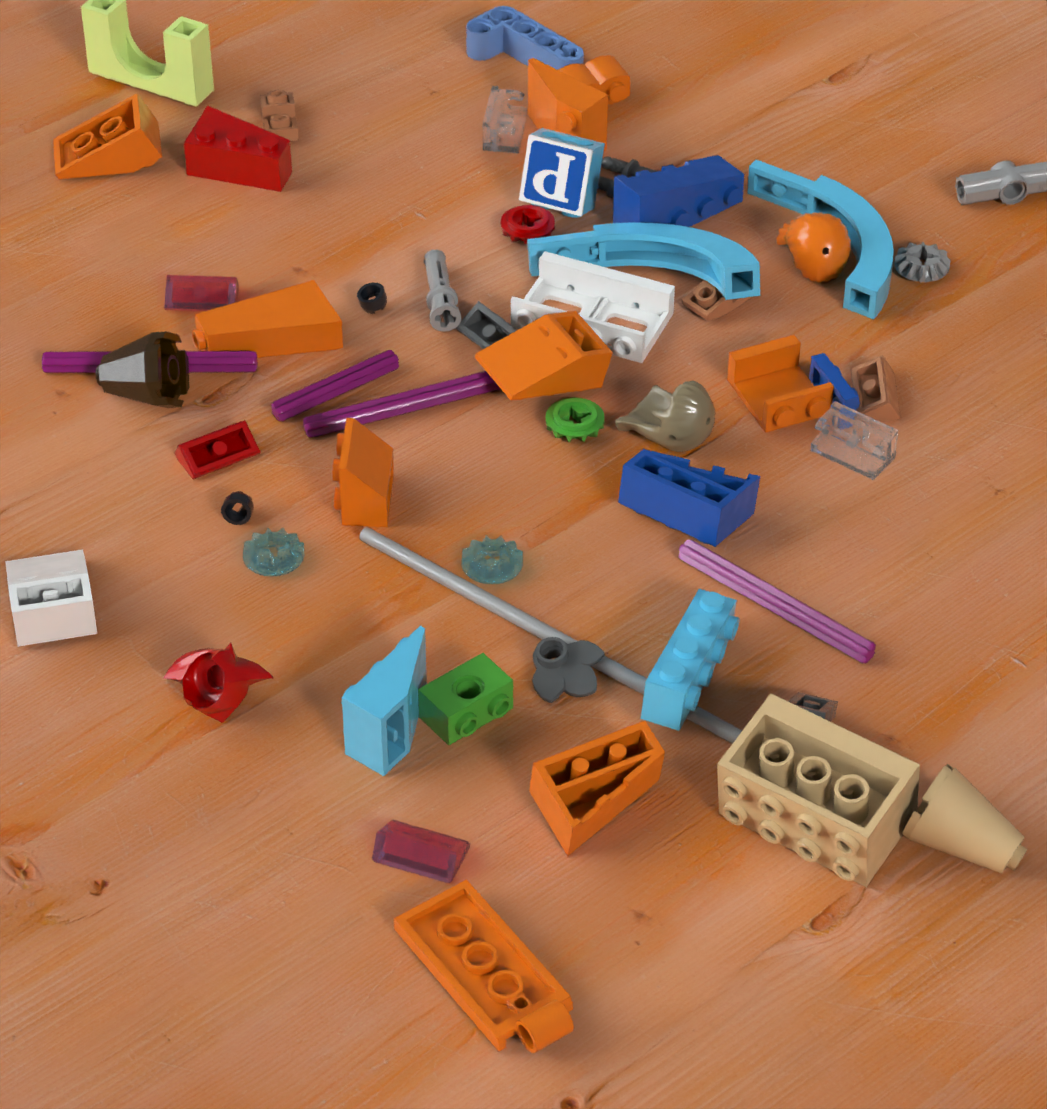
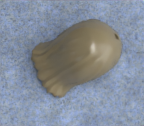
[615,381,715,452]

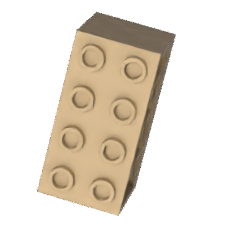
[717,694,920,887]

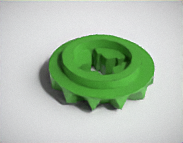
[546,398,604,442]

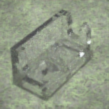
[483,86,528,153]
[810,401,899,480]

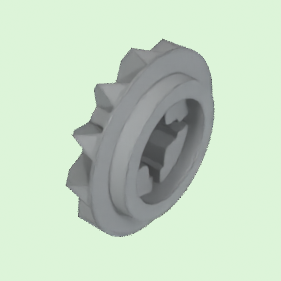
[894,242,951,282]

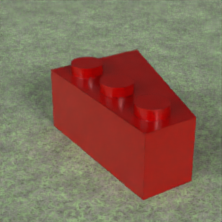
[184,105,292,192]

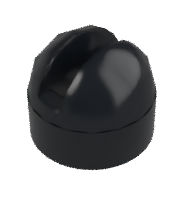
[357,282,387,314]
[221,491,254,525]

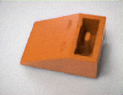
[475,311,613,401]

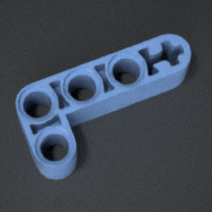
[466,6,584,70]

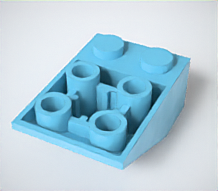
[341,626,427,776]

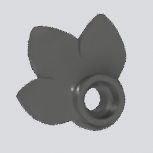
[532,637,605,703]

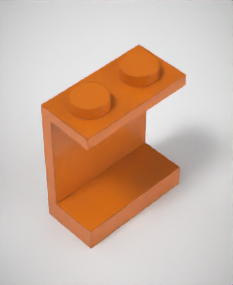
[727,335,834,433]

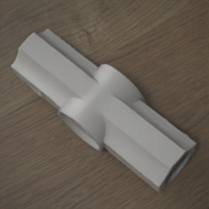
[955,161,1047,205]

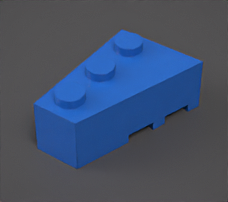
[618,449,760,547]

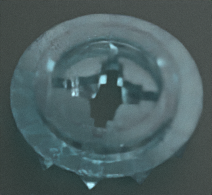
[243,528,305,576]
[461,535,523,584]

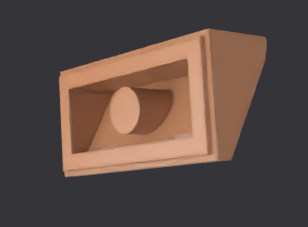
[850,355,901,420]

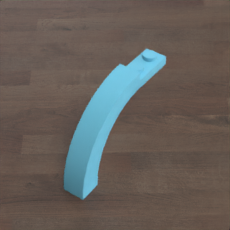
[747,160,894,320]
[527,222,761,300]

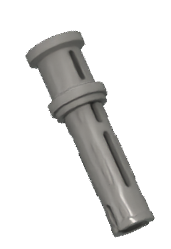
[424,249,461,332]

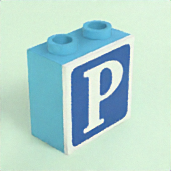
[519,128,605,218]

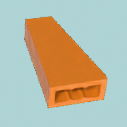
[192,280,343,358]

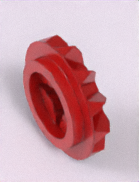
[501,205,555,245]

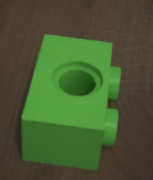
[418,653,513,745]

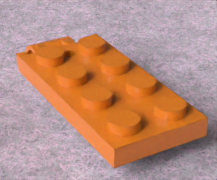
[394,879,574,1054]

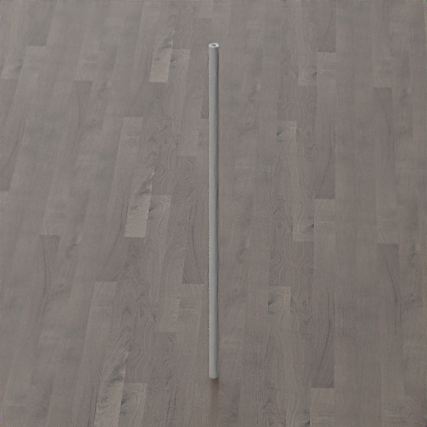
[359,527,742,744]

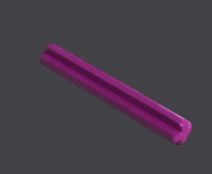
[271,350,399,421]

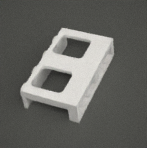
[511,251,675,363]

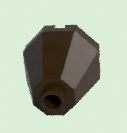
[96,331,189,408]

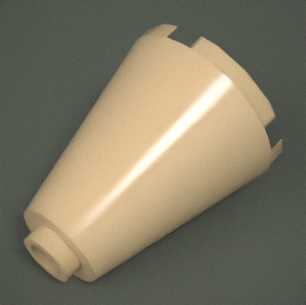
[902,764,1028,873]

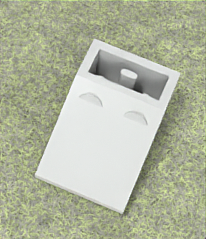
[5,549,98,647]

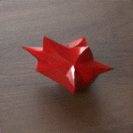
[163,642,274,723]

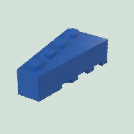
[613,155,744,227]

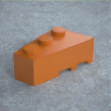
[529,720,665,856]

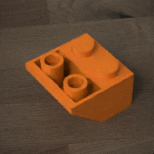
[332,418,394,527]

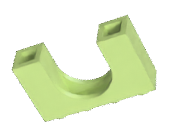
[81,0,214,107]

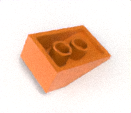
[528,57,608,151]
[53,93,162,179]

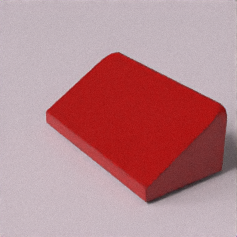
[175,420,261,479]

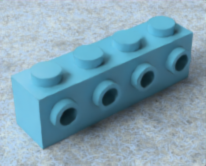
[640,589,740,731]

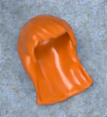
[776,212,851,283]

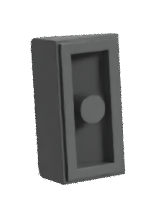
[456,301,517,349]

